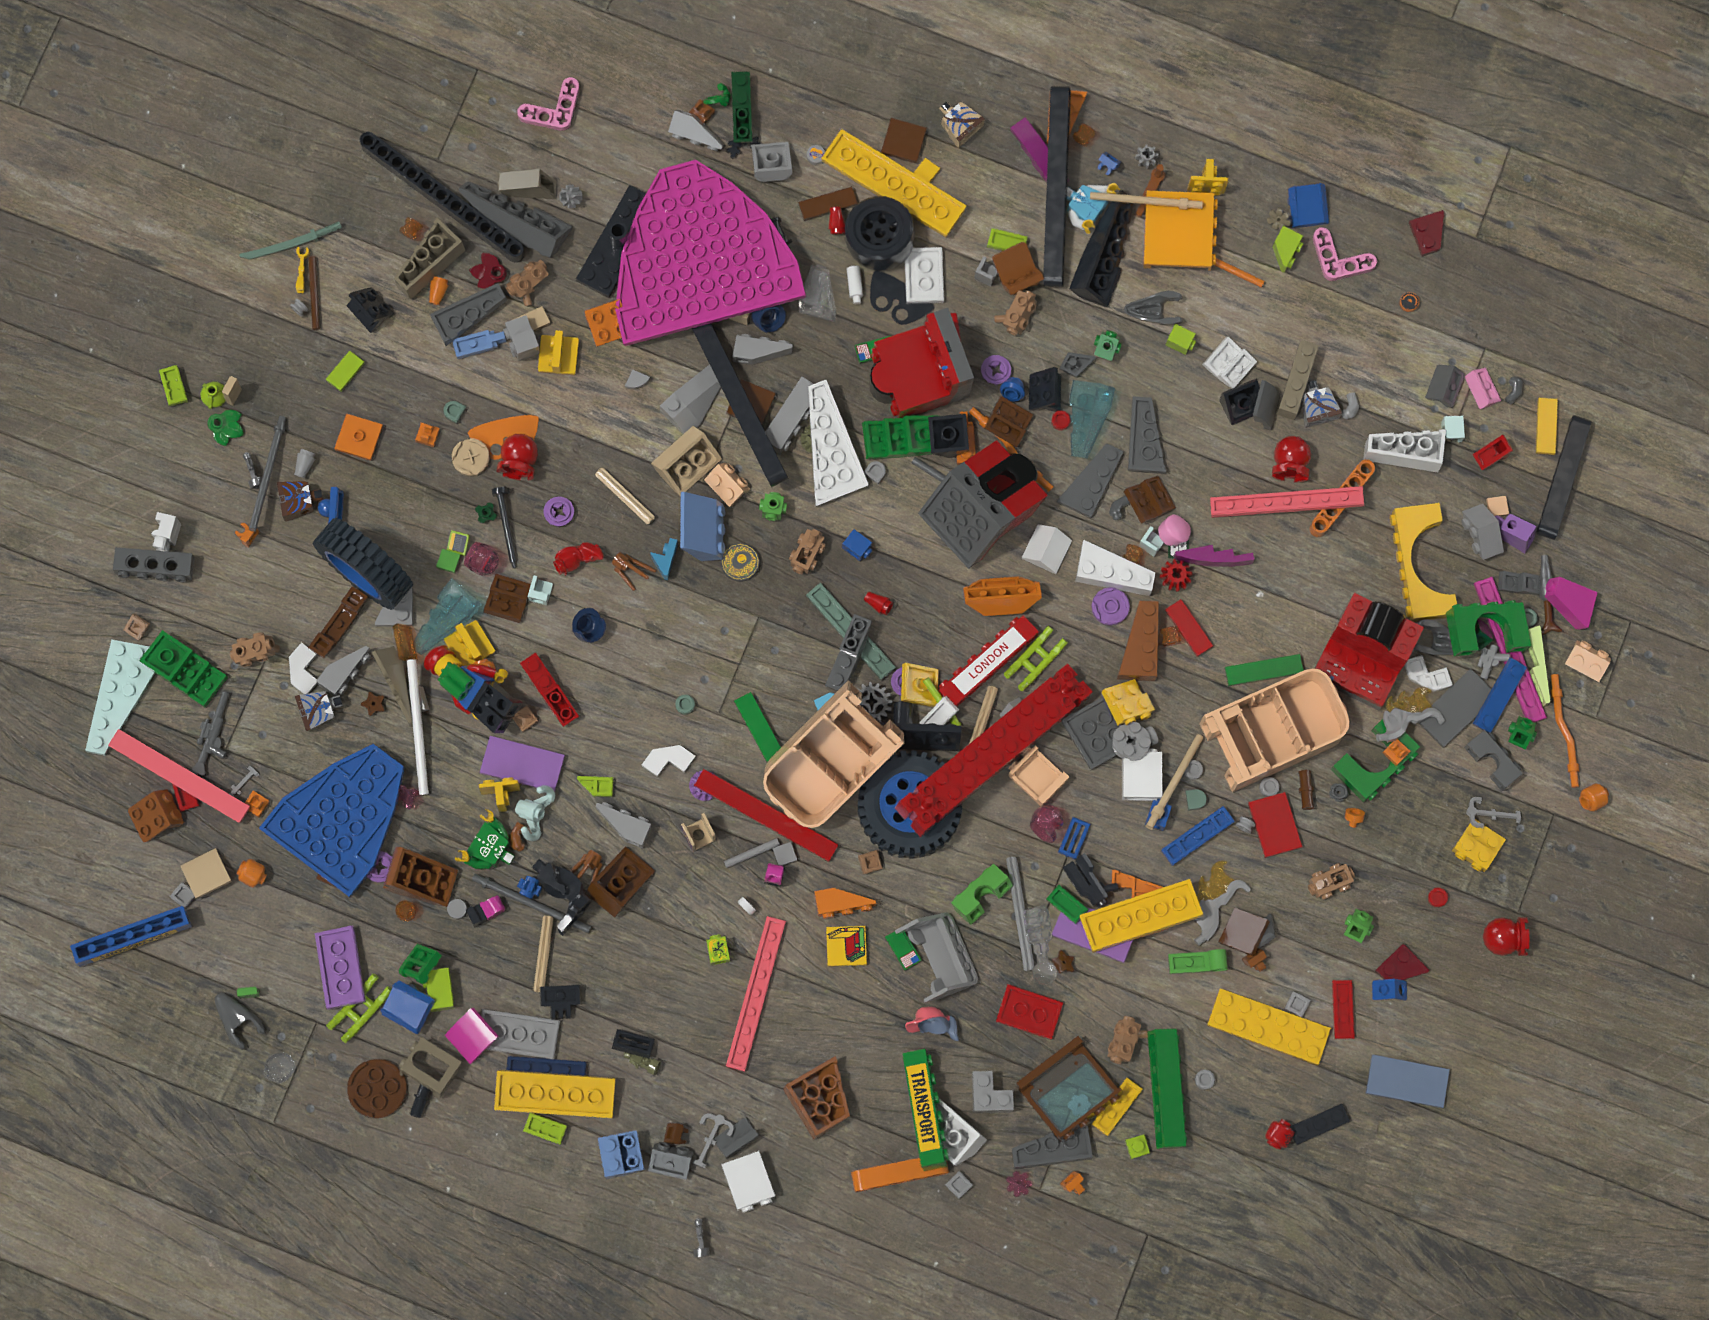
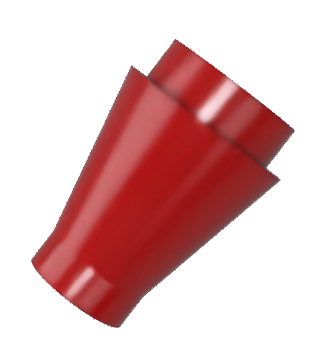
[828,207,845,235]
[864,591,894,615]

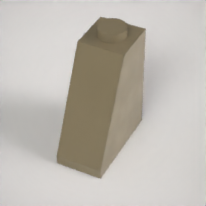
[497,169,557,199]

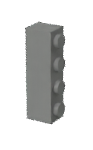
[765,377,813,455]

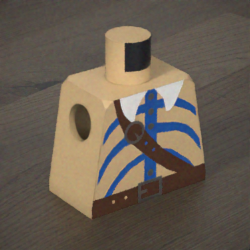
[940,101,985,148]

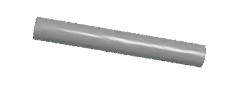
[723,838,780,868]

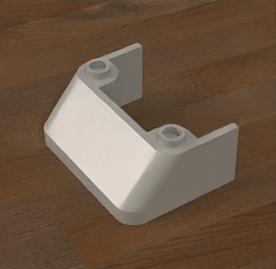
[895,912,978,1002]

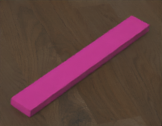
[1474,577,1547,723]

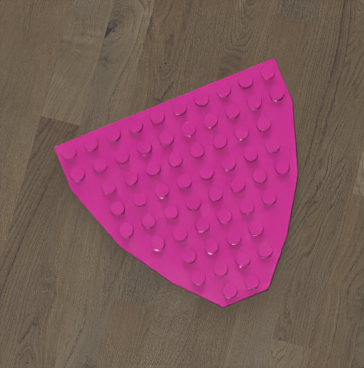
[615,160,806,346]

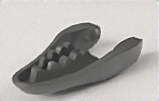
[1124,291,1183,325]
[1413,619,1453,655]
[215,993,265,1050]

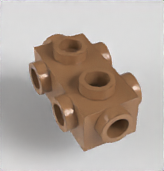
[506,260,549,306]
[995,291,1037,336]
[789,529,826,575]
[230,633,280,667]
[1308,863,1355,900]
[1107,1016,1148,1064]

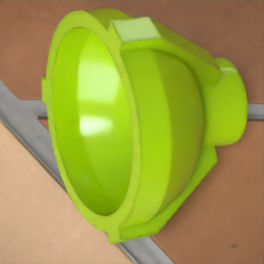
[200,382,226,409]

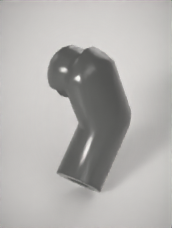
[1505,376,1523,405]
[1109,495,1130,520]

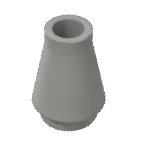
[294,449,316,479]

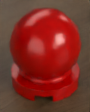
[497,434,538,481]
[1272,436,1311,483]
[1483,917,1530,956]

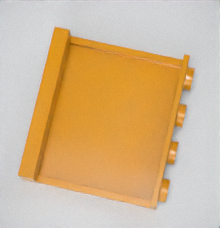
[1143,191,1218,271]

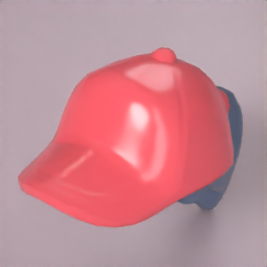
[905,1006,959,1041]

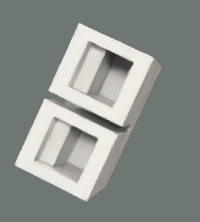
[151,512,181,552]

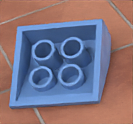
[680,492,725,561]

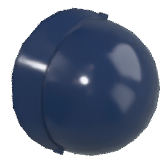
[751,305,786,333]
[572,608,606,643]

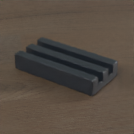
[612,1029,655,1059]

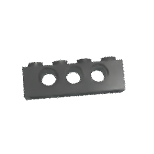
[113,547,195,582]

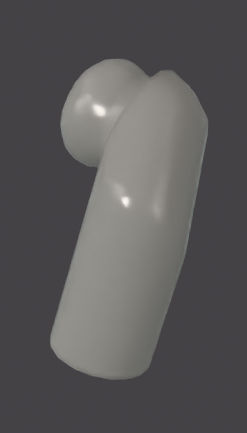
[1342,393,1359,419]

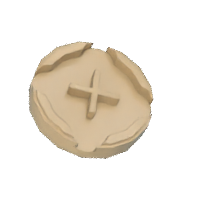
[451,438,490,477]

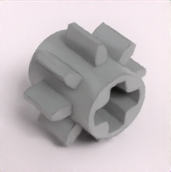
[1135,144,1159,169]
[559,185,583,208]

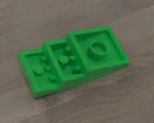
[862,415,940,459]
[139,630,228,708]

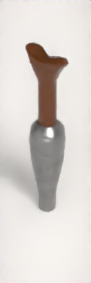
[1539,555,1562,635]

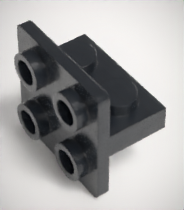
[346,287,394,333]
[1029,367,1061,412]

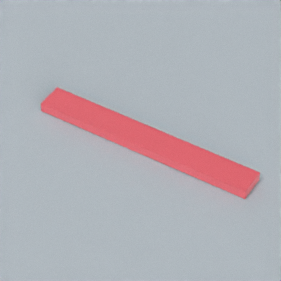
[1210,486,1364,518]
[108,729,250,824]
[726,916,786,1072]

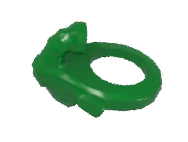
[703,83,731,107]

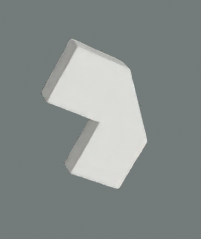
[289,642,317,694]
[1404,655,1453,692]
[642,745,696,777]

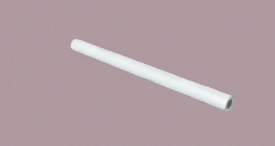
[407,659,429,795]

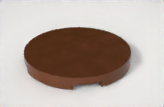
[347,1059,407,1119]

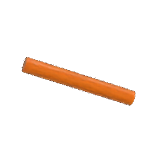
[1215,258,1265,288]

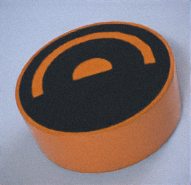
[1400,292,1419,312]

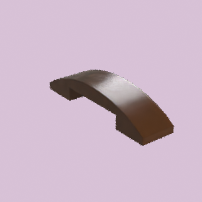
[308,586,368,658]

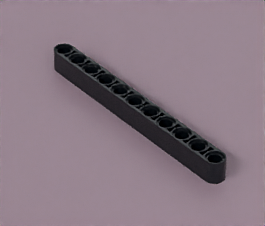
[1043,86,1071,287]
[359,132,524,263]
[692,323,789,487]

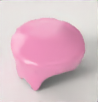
[1158,515,1191,546]

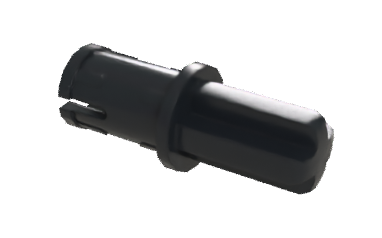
[410,1084,430,1118]

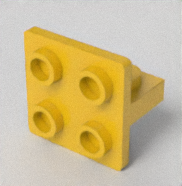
[1187,159,1228,196]
[538,330,579,375]
[444,620,495,666]
[479,777,520,812]

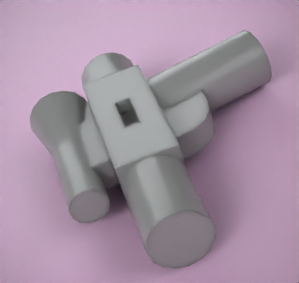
[1477,645,1511,680]

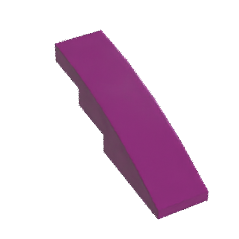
[1010,117,1069,183]
[1173,545,1254,567]

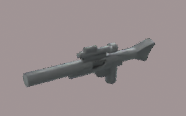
[191,691,230,776]

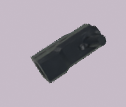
[1063,853,1118,908]

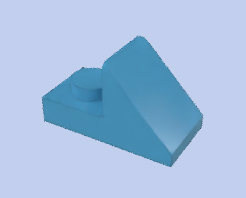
[650,538,678,580]

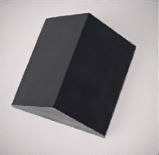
[1219,378,1260,425]
[928,414,969,458]

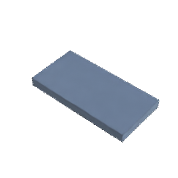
[1365,1055,1450,1108]

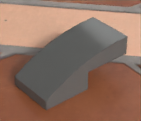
[1498,571,1540,595]

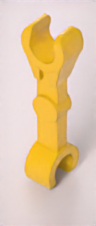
[296,247,309,293]

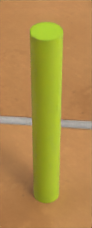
[923,677,961,726]

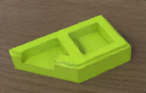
[577,776,613,797]

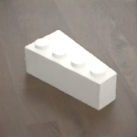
[1363,429,1446,472]
[1075,540,1155,596]

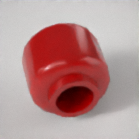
[1265,1119,1294,1150]

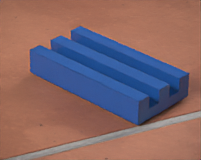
[1058,817,1090,860]

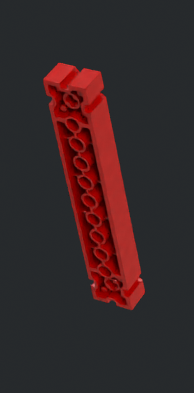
[895,663,1093,837]

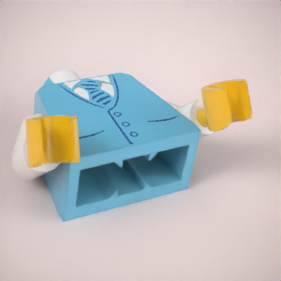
[1067,183,1120,234]

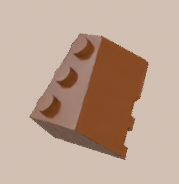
[783,1056,850,1140]

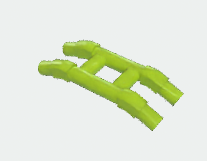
[1004,625,1068,691]
[326,973,392,1043]

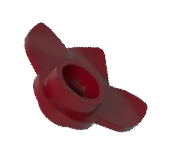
[469,253,507,289]

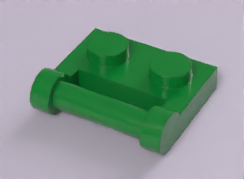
[399,944,442,984]

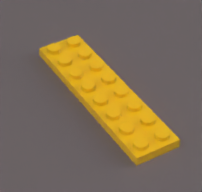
[821,129,967,237]

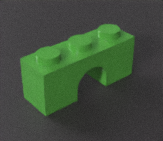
[951,864,1013,925]

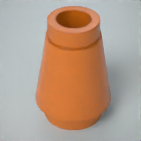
[429,276,449,306]

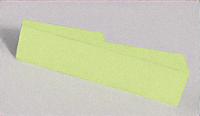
[1528,626,1551,707]

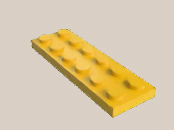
[1079,879,1203,953]
[1207,988,1331,1066]
[494,1070,615,1118]

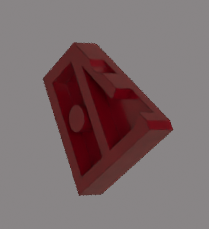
[1409,210,1444,256]
[1375,944,1429,980]

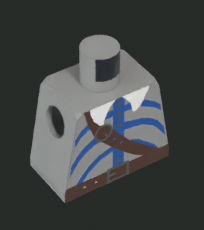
[1301,380,1342,428]
[295,691,343,731]

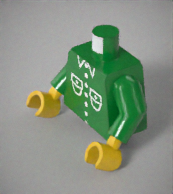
[455,809,515,869]

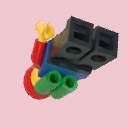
[424,645,523,733]

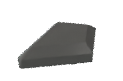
[1060,352,1096,377]
[1258,913,1276,948]

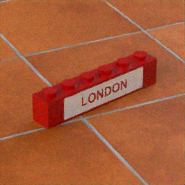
[938,615,1039,707]

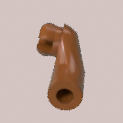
[509,822,525,852]

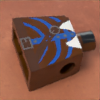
[277,481,323,522]

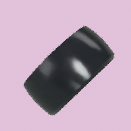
[845,196,915,271]

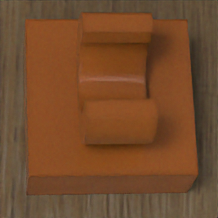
[689,99,715,124]
[1242,948,1267,972]

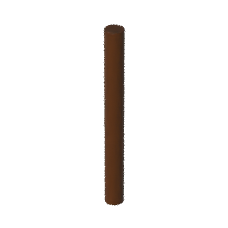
[308,256,320,330]

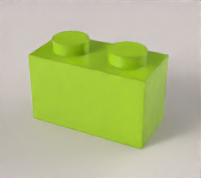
[423,968,455,1012]

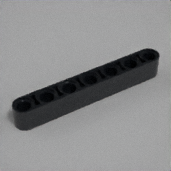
[1536,415,1592,540]

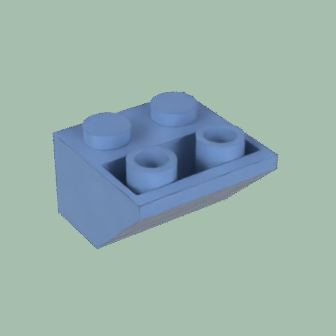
[598,1130,644,1179]

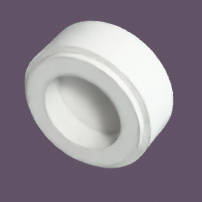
[738,897,756,915]

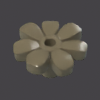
[1267,208,1291,230]

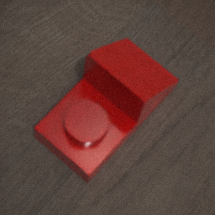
[1472,434,1513,470]

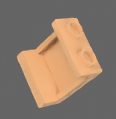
[1008,745,1069,807]

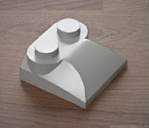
[751,142,792,182]

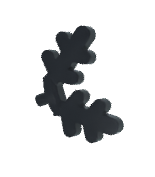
[727,133,761,159]

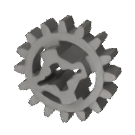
[857,682,892,722]

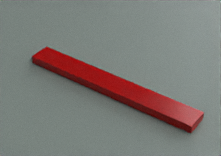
[694,769,838,862]

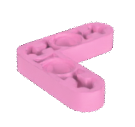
[517,78,579,131]
[1313,228,1377,281]

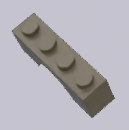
[1276,340,1319,420]

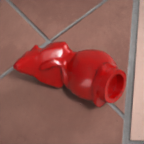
[553,542,604,576]

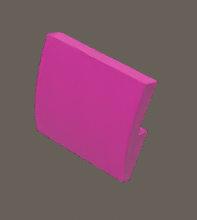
[445,1007,499,1064]

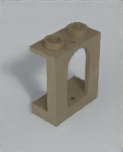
[399,1038,462,1099]

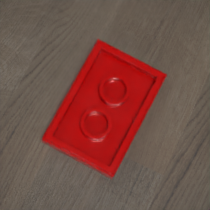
[1248,792,1302,858]
[996,984,1063,1040]

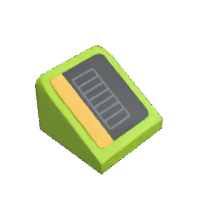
[447,530,470,556]

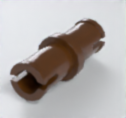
[1298,770,1314,810]

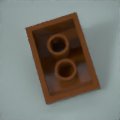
[585,846,655,918]

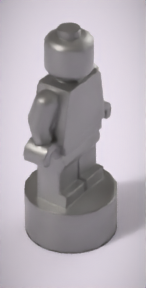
[243,452,262,489]
[693,1218,710,1257]

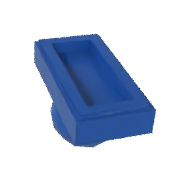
[318,487,344,523]

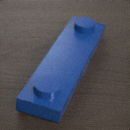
[1473,657,1527,733]
[1161,806,1235,866]

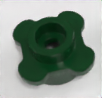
[475,503,496,524]

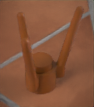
[612,552,656,591]
[570,850,602,884]

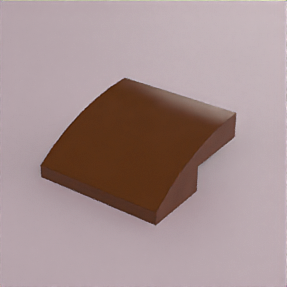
[984,396,1033,447]
[1124,476,1176,524]
[483,574,531,623]

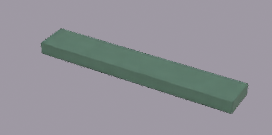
[806,583,896,681]

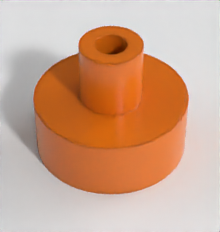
[1345,808,1365,827]

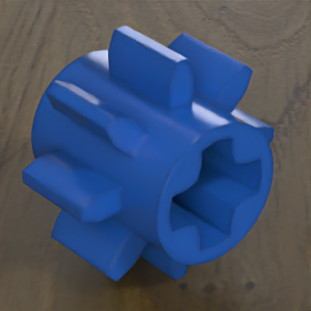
[517,875,542,899]

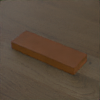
[798,187,857,221]

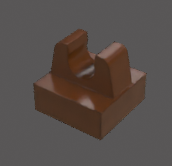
[663,1123,688,1145]

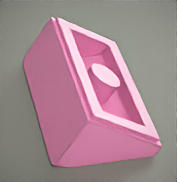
[1465,368,1501,409]

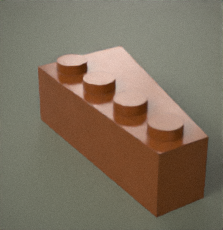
[1117,601,1159,681]

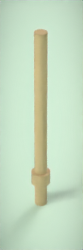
[1090,192,1203,210]
[1146,734,1203,830]

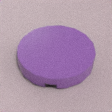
[1091,587,1130,626]

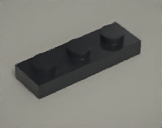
[1290,1103,1350,1145]

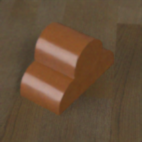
[383,847,458,907]

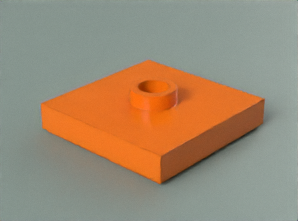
[334,413,383,461]

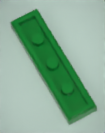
[1224,654,1303,687]
[734,692,781,763]

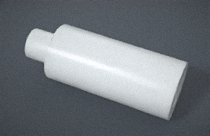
[847,266,863,304]

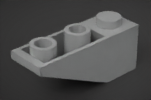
[668,109,725,151]
[733,334,793,365]
[316,646,371,696]
[596,802,651,849]

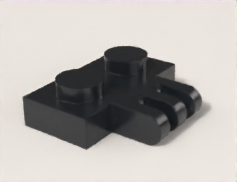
[539,985,580,1020]

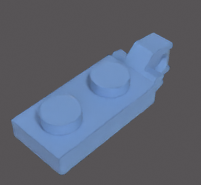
[453,330,506,359]

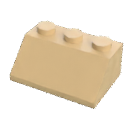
[651,426,722,496]

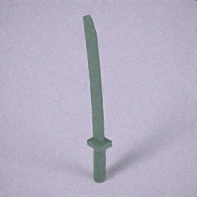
[239,221,342,259]

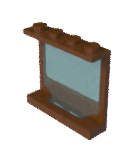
[1016,1036,1122,1142]

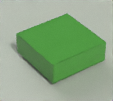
[436,549,461,574]
[237,986,259,999]

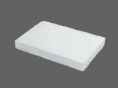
[905,247,944,304]

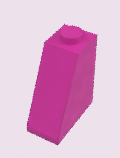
[1545,577,1597,630]

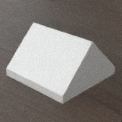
[1021,525,1072,574]

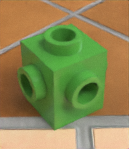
[759,492,787,521]
[1344,909,1374,943]

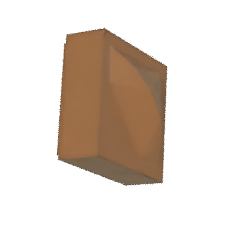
[123,613,150,641]
[511,705,538,733]
[858,850,883,874]

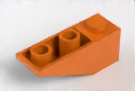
[814,888,876,919]

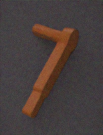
[1136,164,1165,218]

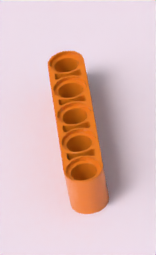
[1310,460,1375,537]
[851,1158,949,1192]

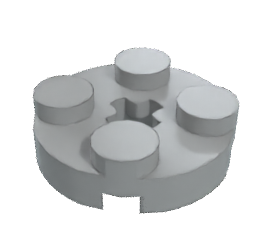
[1112,722,1151,761]

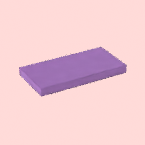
[480,736,565,792]
[1052,907,1134,963]
[315,925,366,1010]

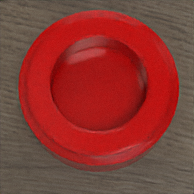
[1051,411,1070,431]
[1428,888,1448,908]

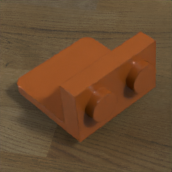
[992,242,1044,295]
[128,789,184,842]

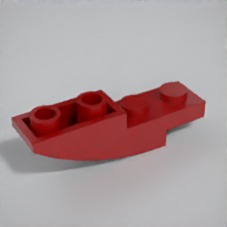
[519,652,579,727]

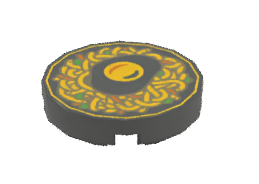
[721,543,759,582]

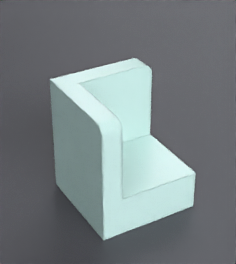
[1441,416,1465,442]
[1138,526,1164,557]
[528,575,553,606]

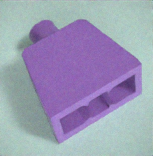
[1495,514,1536,554]

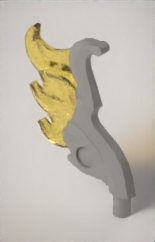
[1376,687,1445,743]
[1194,861,1251,946]

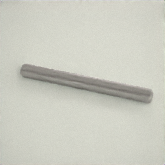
[1006,857,1035,971]

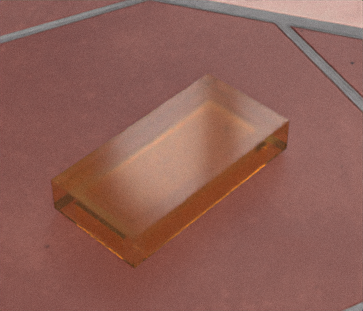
[393,623,418,661]

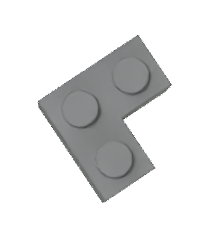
[503,315,539,361]
[1461,504,1504,560]
[972,1071,1014,1113]

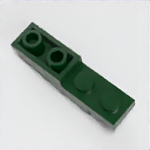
[731,72,752,143]

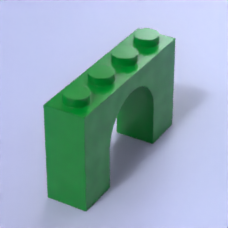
[1446,600,1531,657]
[1331,719,1420,802]

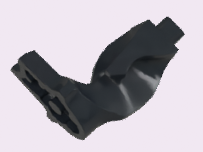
[532,859,592,936]

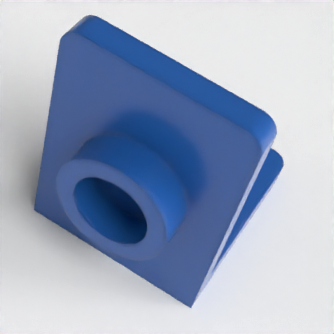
[1372,979,1407,1001]

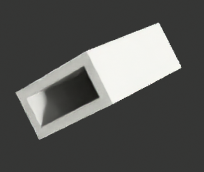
[1122,749,1162,801]
[722,1151,775,1213]

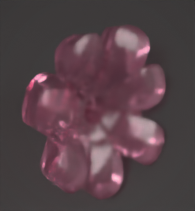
[398,785,418,810]
[1006,1171,1032,1197]

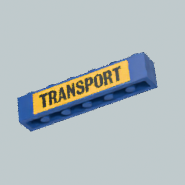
[70,906,192,967]

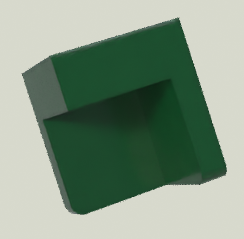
[1475,618,1493,652]

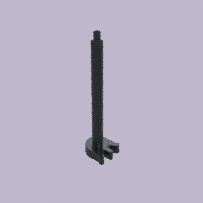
[492,487,516,569]

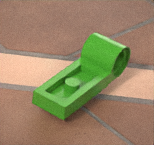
[1168,949,1228,974]

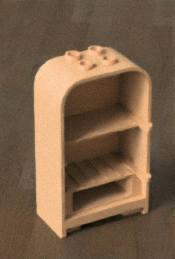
[1200,668,1350,792]
[763,681,904,828]

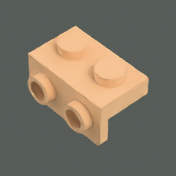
[704,462,750,507]
[1565,640,1611,682]

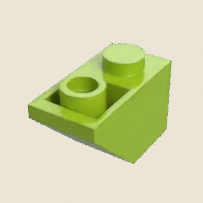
[1273,226,1304,273]

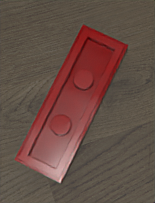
[1165,599,1213,657]
[1332,980,1355,1039]

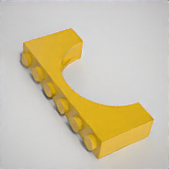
[1390,503,1457,622]

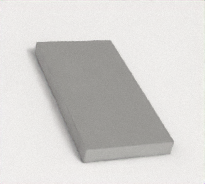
[481,1009,560,1059]

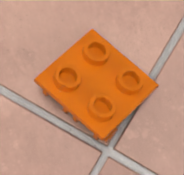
[584,299,622,347]

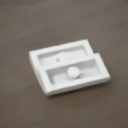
[1202,337,1257,389]

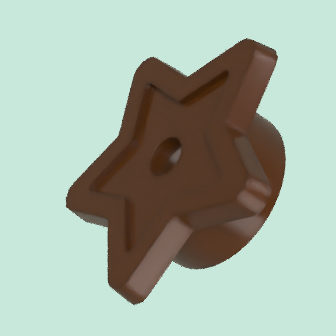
[360,692,385,716]
[1052,950,1074,974]

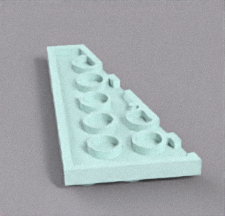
[85,639,155,756]

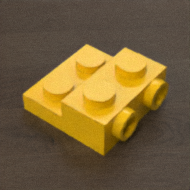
[1101,679,1155,726]
[1452,819,1506,872]

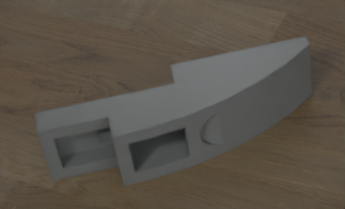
[825,614,872,691]

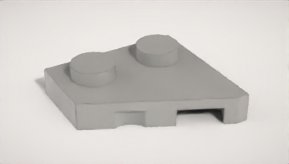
[375,588,413,627]

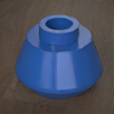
[1000,377,1025,402]

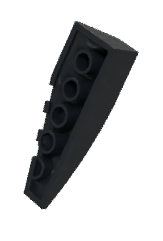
[1069,190,1133,307]

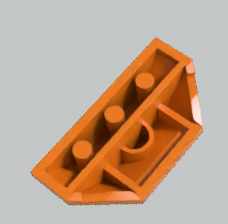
[963,576,1042,616]

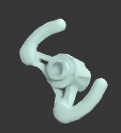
[515,785,556,841]

